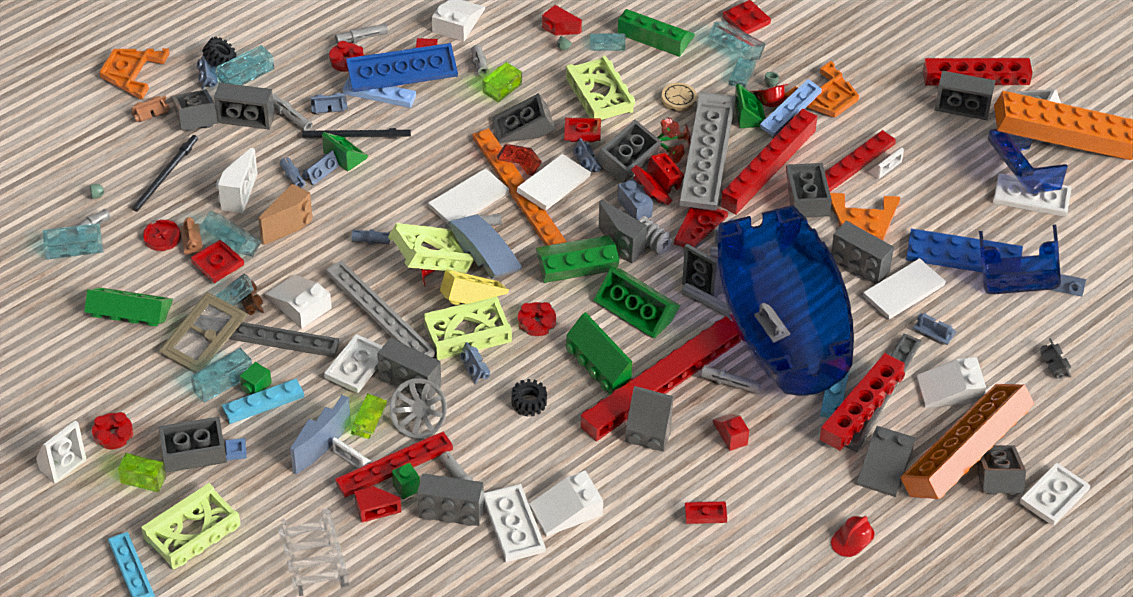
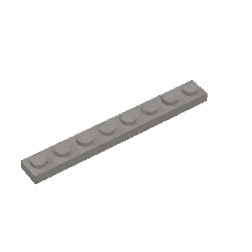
[326,260,435,357]

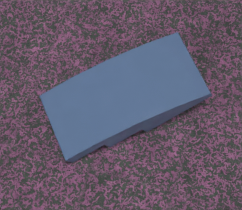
[448,214,522,279]
[290,395,351,474]

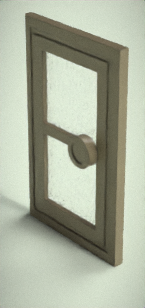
[158,292,248,375]

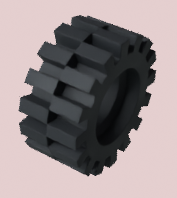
[202,36,237,70]
[511,379,547,417]

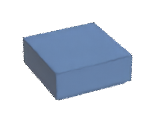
[225,438,247,460]

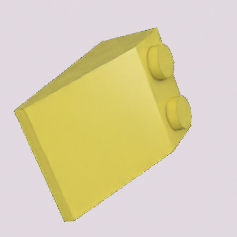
[440,269,509,305]

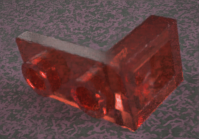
[497,144,542,176]

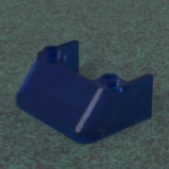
[988,128,1068,194]
[979,224,1061,294]

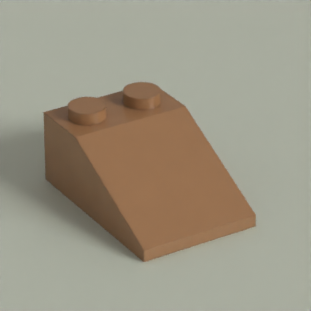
[258,184,313,245]

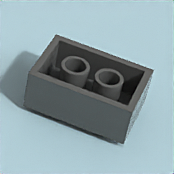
[934,71,996,120]
[214,82,275,130]
[596,120,662,183]
[830,221,894,284]
[377,338,441,399]
[159,417,227,473]
[417,473,484,526]

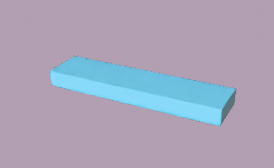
[108,532,155,597]

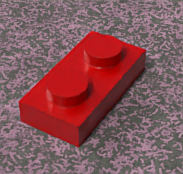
[684,501,728,524]

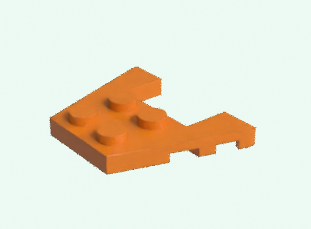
[99,48,170,100]
[785,61,859,118]
[830,193,900,240]

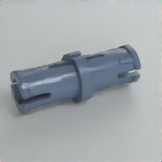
[280,157,306,188]
[352,229,390,245]

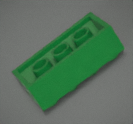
[617,9,695,57]
[536,235,620,283]
[593,267,681,338]
[84,287,173,326]
[565,312,632,395]

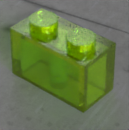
[482,62,522,103]
[118,453,166,493]

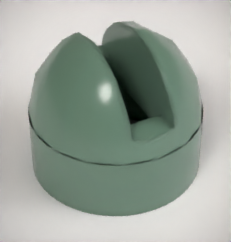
[557,36,572,51]
[764,72,779,87]
[90,184,104,199]

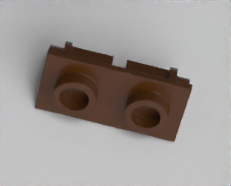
[236,276,264,315]

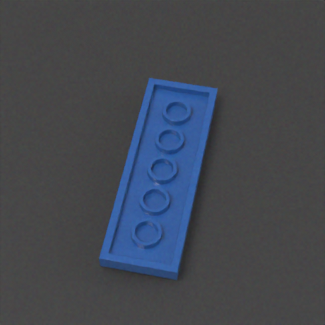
[346,43,458,92]
[906,228,1023,278]

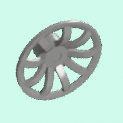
[389,378,447,439]

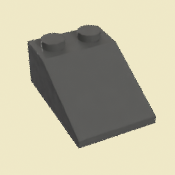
[171,89,218,132]
[492,93,555,143]
[786,163,832,218]
[598,199,647,264]
[682,244,727,298]
[625,386,673,452]
[857,426,915,497]
[977,445,1026,495]

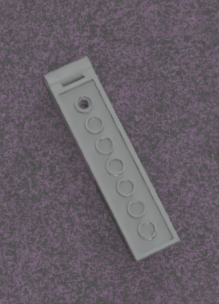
[680,92,735,211]

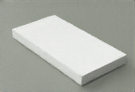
[517,154,591,211]
[428,168,509,224]
[993,173,1071,217]
[863,258,945,320]
[484,484,546,562]

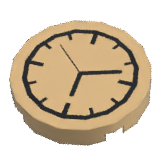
[661,83,697,112]

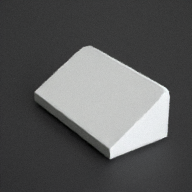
[869,147,904,179]
[332,437,372,469]

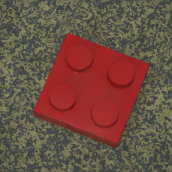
[723,0,771,37]
[564,117,601,142]
[631,165,673,205]
[190,239,244,284]

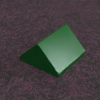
[734,84,766,129]
[322,132,368,172]

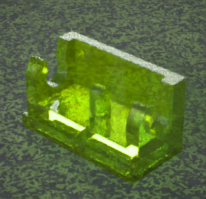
[351,393,388,439]

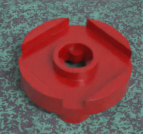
[329,41,364,72]
[518,302,556,336]
[92,412,133,450]

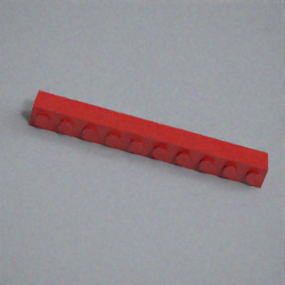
[581,316,742,442]

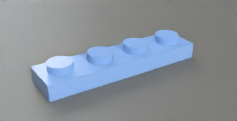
[343,77,416,108]
[760,79,822,138]

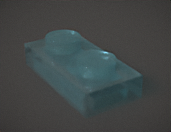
[590,33,625,51]
[728,57,756,89]
[215,273,254,306]

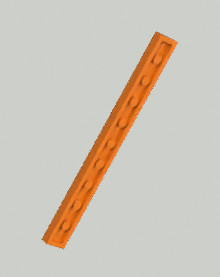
[473,128,567,246]

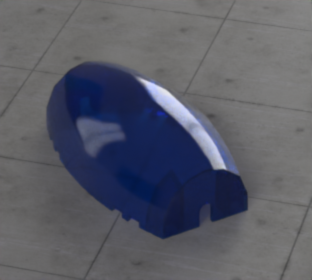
[717,205,854,396]

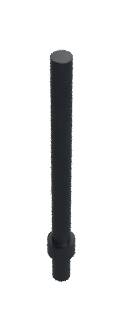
[302,128,411,139]
[132,135,198,212]

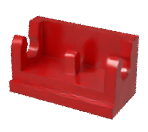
[646,153,685,194]

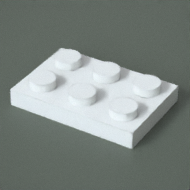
[324,334,383,393]
[1020,463,1090,526]

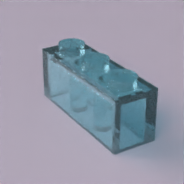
[708,21,766,61]
[217,45,275,85]
[200,211,262,257]
[43,223,104,260]
[191,347,252,403]

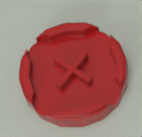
[143,219,181,251]

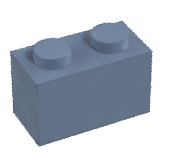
[618,178,653,220]

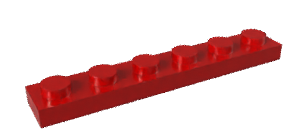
[825,130,896,192]
[335,431,453,498]

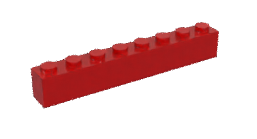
[721,108,818,215]

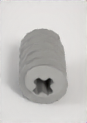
[638,216,672,255]

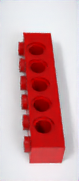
[923,58,1033,86]
[820,353,905,451]

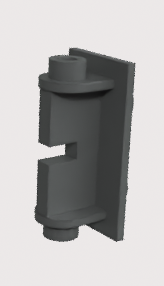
[1040,338,1071,379]

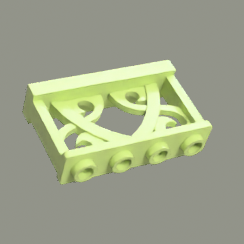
[566,55,635,120]
[388,223,474,273]
[424,296,512,360]
[141,483,240,569]

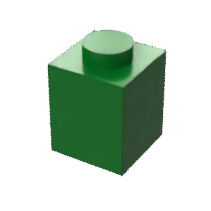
[240,361,272,395]
[392,463,420,500]

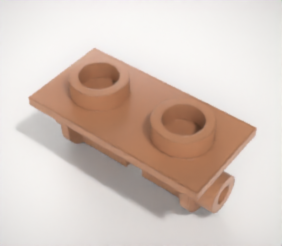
[131,95,170,122]
[180,217,203,255]

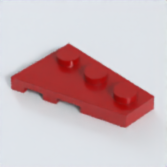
[674,207,728,247]

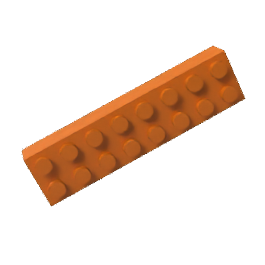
[994,90,1133,160]
[900,384,1034,499]

